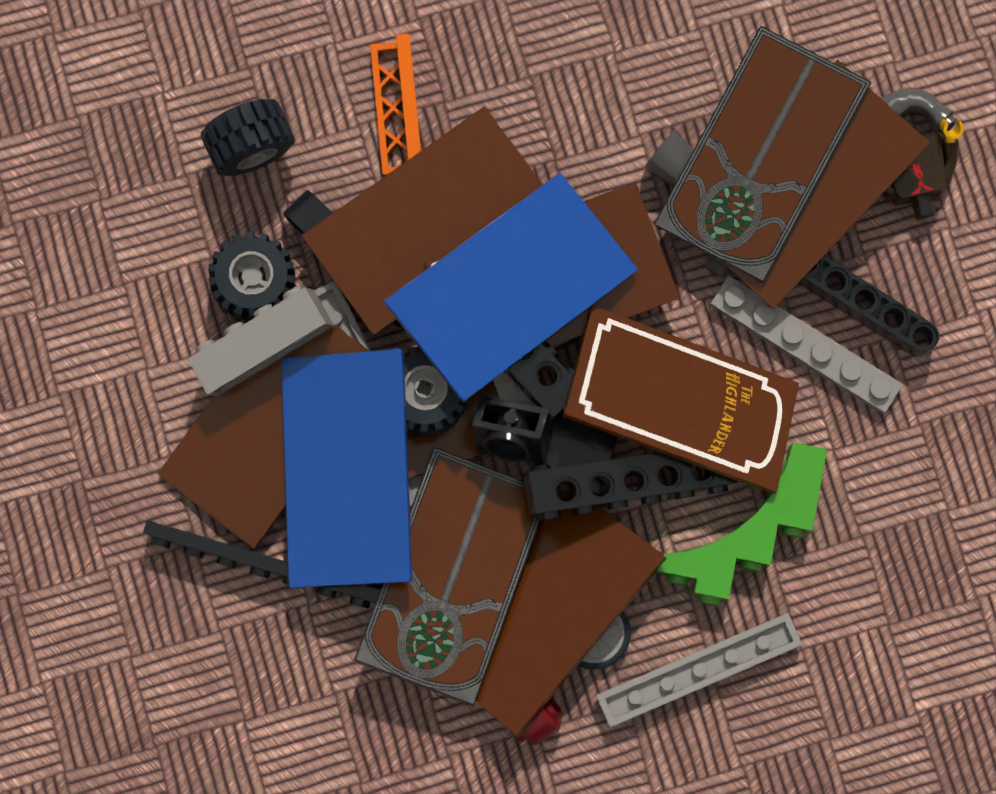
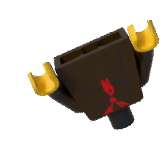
[882,118,964,220]

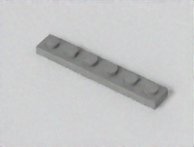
[710,275,903,414]
[596,613,802,728]

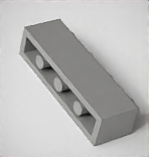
[188,286,334,396]

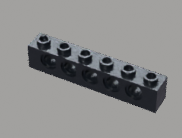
[523,452,738,520]

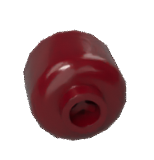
[514,697,563,745]

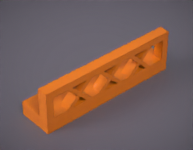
[370,34,421,177]

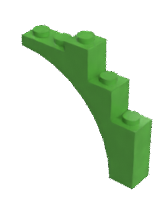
[650,443,827,606]

